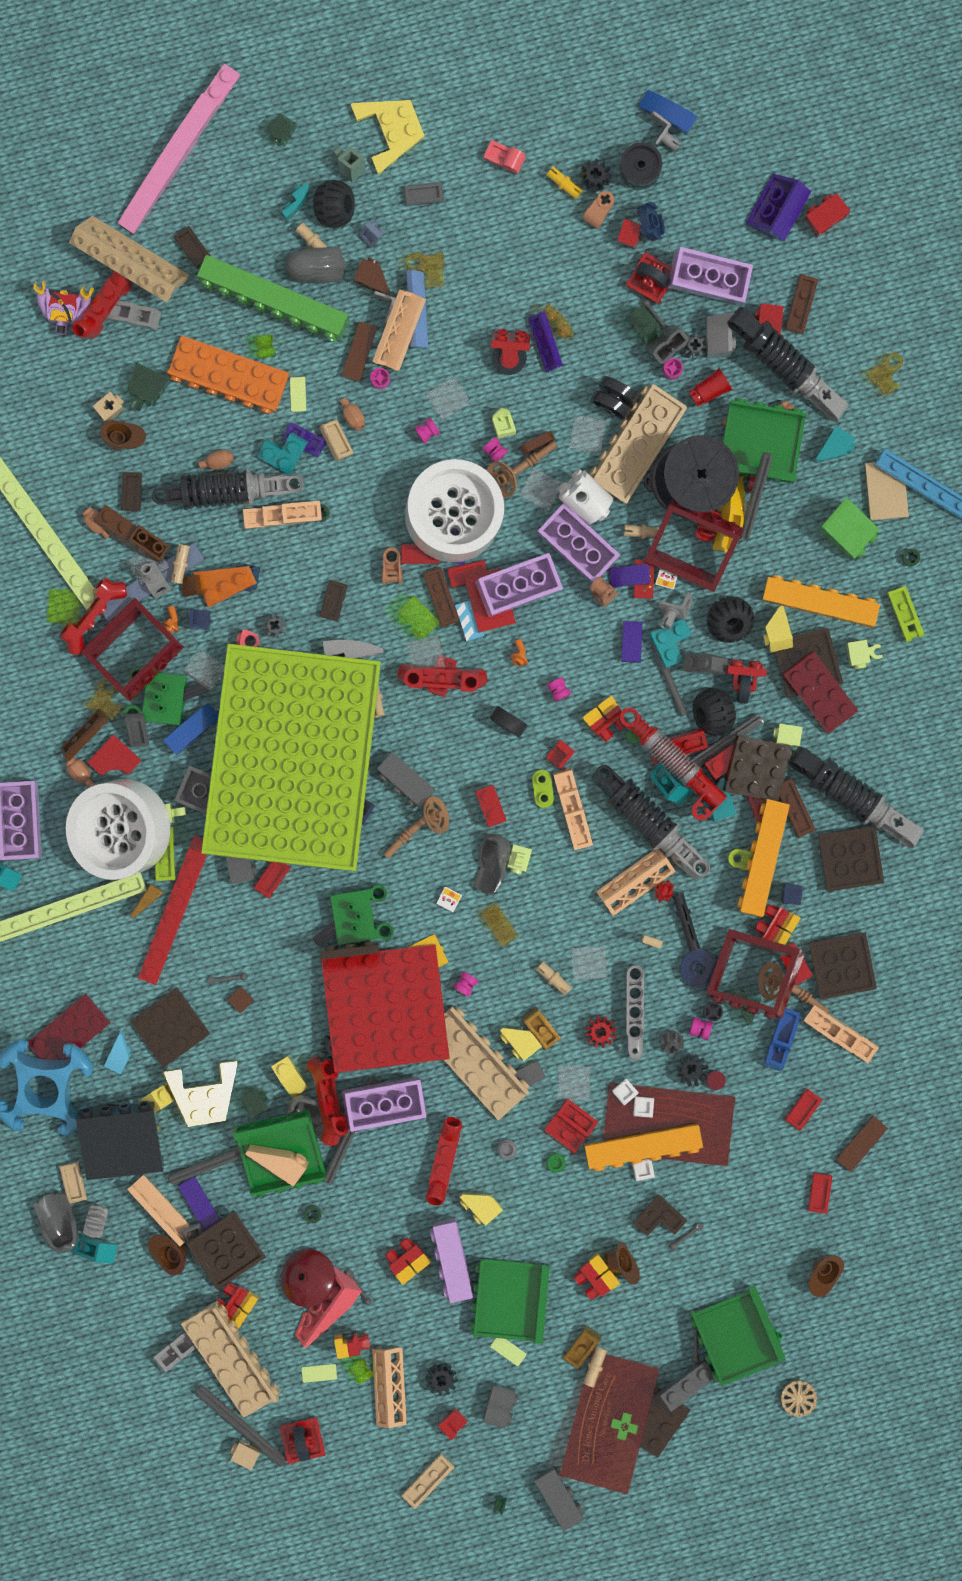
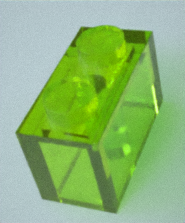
[397,595,441,640]

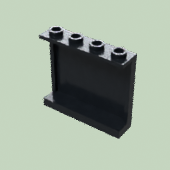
[76,1101,164,1180]

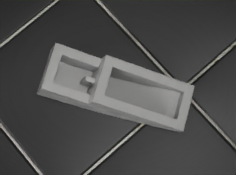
[106,301,161,331]
[323,640,384,659]
[152,1331,196,1373]

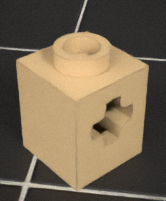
[93,392,124,422]
[230,1440,261,1470]

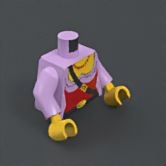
[34,281,94,335]

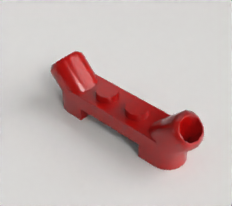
[72,270,133,339]
[59,577,127,655]
[398,663,487,692]
[306,1057,349,1146]
[425,1116,463,1206]

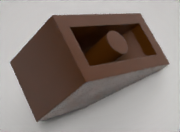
[353,258,390,296]

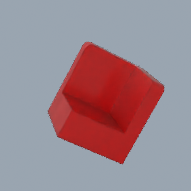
[617,219,641,249]
[546,739,575,770]
[438,1407,467,1440]

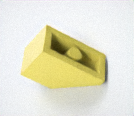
[763,606,793,652]
[271,1055,309,1098]

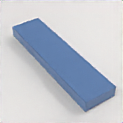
[406,270,428,349]

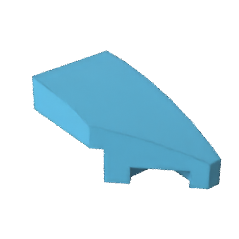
[104,1032,131,1074]

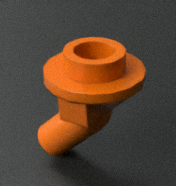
[162,606,179,634]
[510,639,528,667]

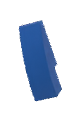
[638,90,698,135]
[163,703,219,755]
[763,1008,801,1072]

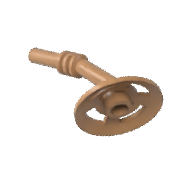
[487,440,558,498]
[383,796,449,859]
[758,962,829,1013]

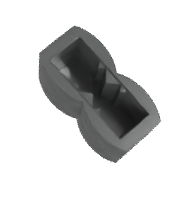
[645,325,689,364]
[683,653,728,675]
[483,1383,518,1429]

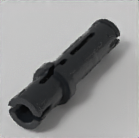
[672,893,701,952]

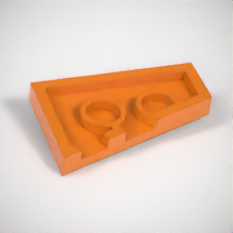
[193,566,257,607]

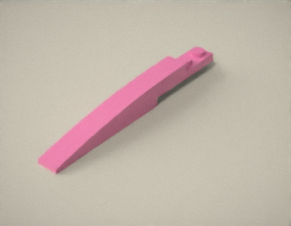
[118,64,241,234]

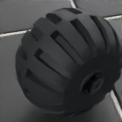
[313,180,355,228]
[707,596,754,643]
[692,688,736,736]

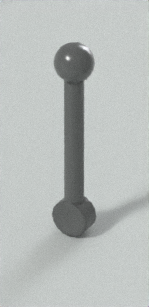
[643,299,669,330]
[208,973,248,984]
[669,1223,703,1250]
[346,1270,372,1305]
[692,1326,700,1363]

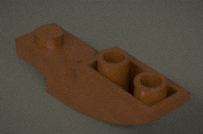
[93,505,170,562]

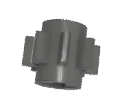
[684,334,707,359]
[263,614,287,638]
[661,1030,684,1054]

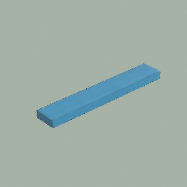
[874,448,962,520]

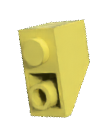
[499,1027,542,1060]
[139,1083,184,1113]
[460,1193,503,1226]

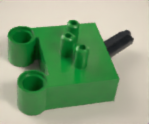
[124,667,210,726]
[313,885,394,946]

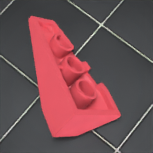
[295,1267,362,1348]

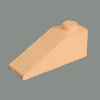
[246,1144,309,1186]

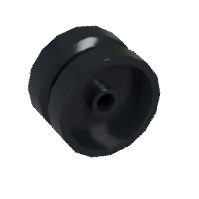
[619,142,663,190]
[590,376,640,420]

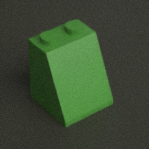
[818,497,879,560]

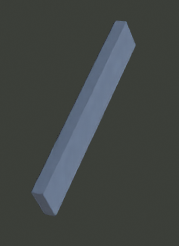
[103,543,205,622]

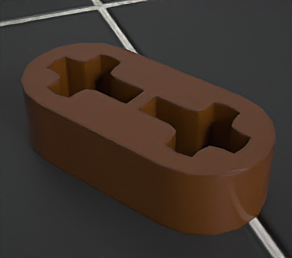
[519,431,556,456]

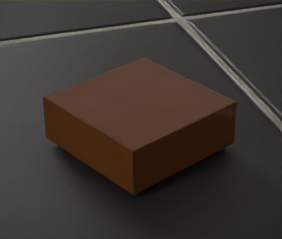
[182,575,202,597]
[227,986,254,1014]

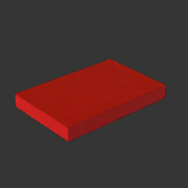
[464,568,516,633]

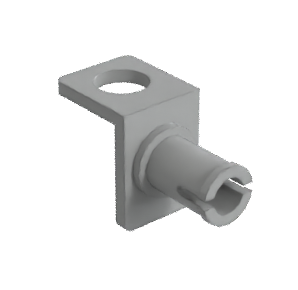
[649,111,681,152]
[372,291,398,325]
[139,562,172,599]
[659,592,693,631]

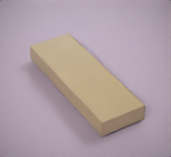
[401,1453,455,1509]

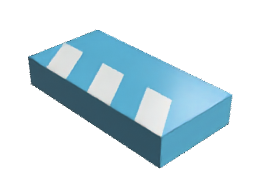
[455,600,485,642]

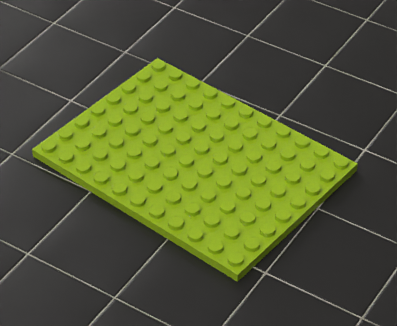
[202,644,381,872]

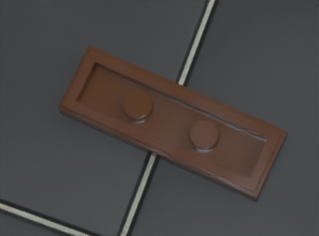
[785,274,818,335]
[342,321,377,382]
[423,567,460,628]
[61,708,108,761]
[779,778,816,838]
[836,1116,888,1172]

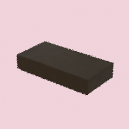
[174,226,211,269]
[121,472,142,512]
[319,580,348,622]

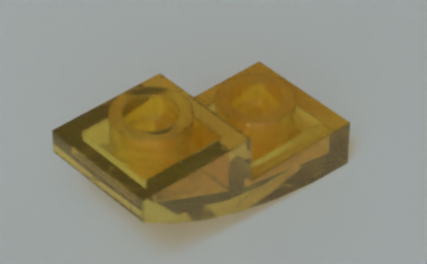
[544,304,574,340]
[481,903,519,947]

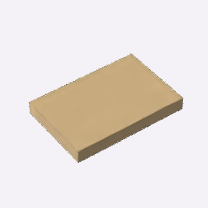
[865,462,909,521]

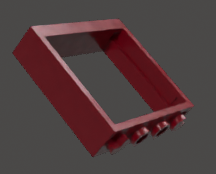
[644,498,744,592]
[81,598,184,701]
[706,929,804,1019]

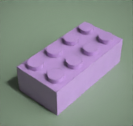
[667,247,753,305]
[537,503,620,583]
[475,553,563,617]
[0,781,42,860]
[342,1077,426,1132]
[430,1218,473,1303]

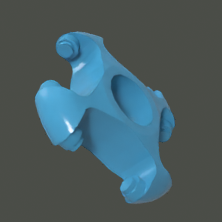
[0,1039,94,1136]

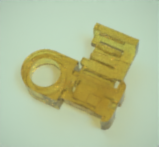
[406,250,445,288]
[865,353,903,397]
[85,677,123,721]

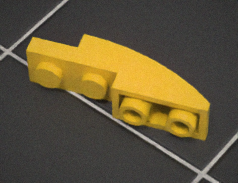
[713,476,745,552]

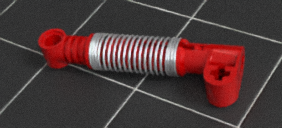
[619,708,727,821]

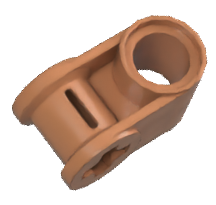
[582,191,614,229]
[382,548,402,585]
[590,577,618,608]

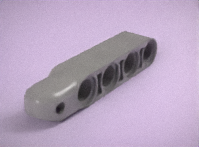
[626,965,644,1060]

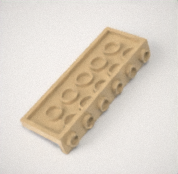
[69,215,190,302]
[589,384,687,504]
[444,1006,530,1120]
[181,1301,280,1418]

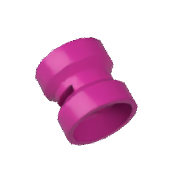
[663,358,683,380]
[370,368,390,390]
[414,417,440,444]
[482,437,509,462]
[546,677,571,702]
[453,971,479,997]
[689,1017,713,1040]

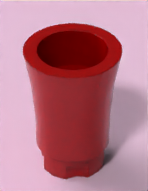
[688,368,732,407]

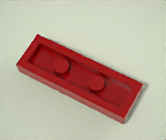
[649,728,708,765]

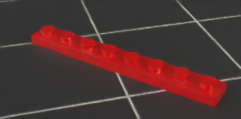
[138,835,207,985]

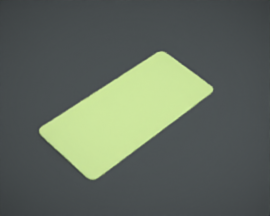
[290,377,306,412]
[490,1338,526,1366]
[302,1364,337,1383]

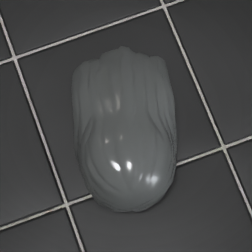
[285,247,346,284]
[474,834,511,895]
[285,1095,346,1140]
[33,1193,79,1253]

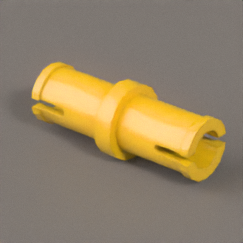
[546,166,583,200]

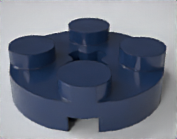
[637,202,665,241]
[680,950,717,988]

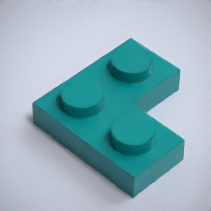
[257,433,308,473]
[649,619,692,669]

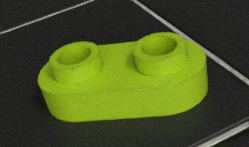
[532,770,554,808]
[728,849,753,871]

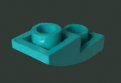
[282,183,310,222]

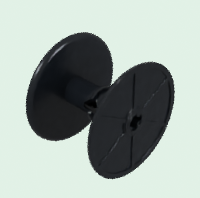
[651,435,739,518]

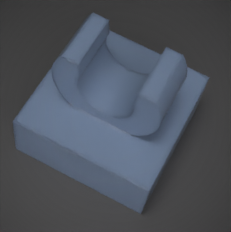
[359,221,385,248]

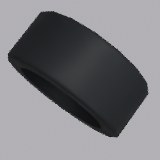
[489,706,527,738]

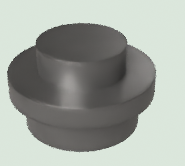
[498,1140,517,1159]

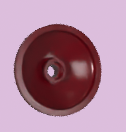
[281,1249,335,1307]

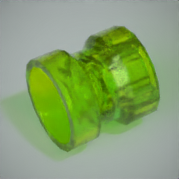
[254,335,276,358]
[348,1358,374,1385]

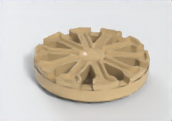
[781,1380,817,1417]

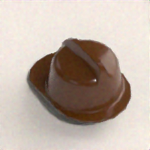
[100,420,146,451]
[148,1234,187,1275]
[604,1242,640,1285]
[808,1254,844,1297]

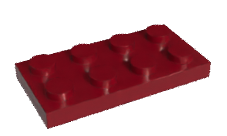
[782,650,858,734]
[29,993,111,1060]

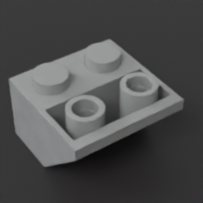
[706,313,736,358]

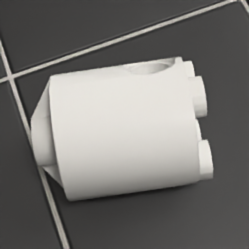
[558,469,613,525]

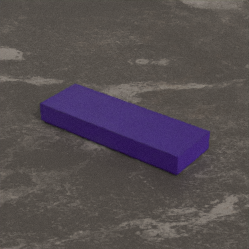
[528,312,563,373]
[178,1176,220,1230]

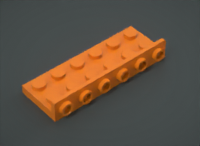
[166,335,290,415]

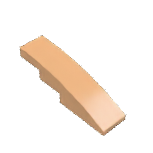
[243,501,322,529]
[553,768,593,850]
[804,1005,879,1063]

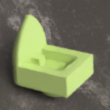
[492,407,516,439]

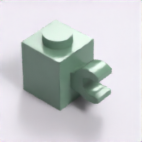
[332,147,365,182]

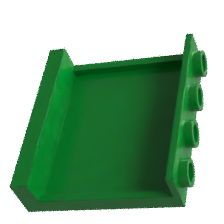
[723,398,807,484]
[233,1110,326,1197]
[470,1258,550,1344]
[690,1286,786,1387]

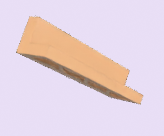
[372,289,426,371]
[596,849,675,916]
[127,1175,196,1246]
[372,1347,407,1428]

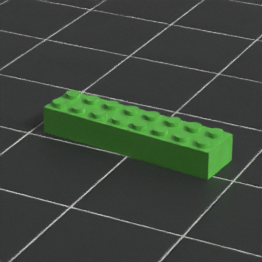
[197,255,350,343]

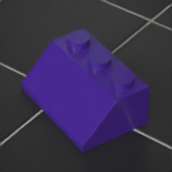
[746,173,812,241]

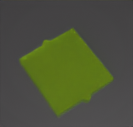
[47,588,81,626]

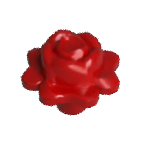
[654,880,674,902]

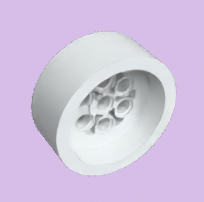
[405,459,504,562]
[66,779,170,880]

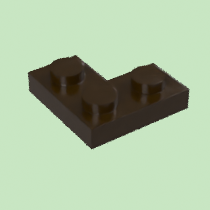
[633,1194,688,1236]

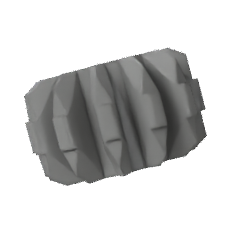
[83,1205,108,1238]

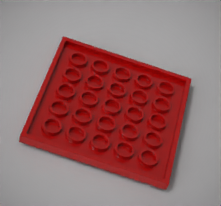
[321,945,450,1073]

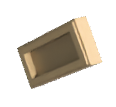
[319,419,354,461]
[640,934,663,948]
[59,1162,88,1204]

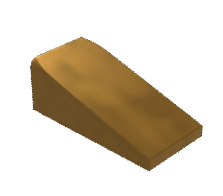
[130,885,165,918]
[521,1007,561,1050]
[563,1325,601,1369]

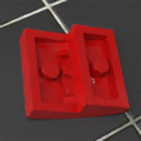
[543,1099,598,1154]

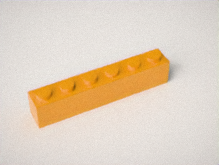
[761,575,880,628]
[737,799,790,918]
[584,1123,703,1171]

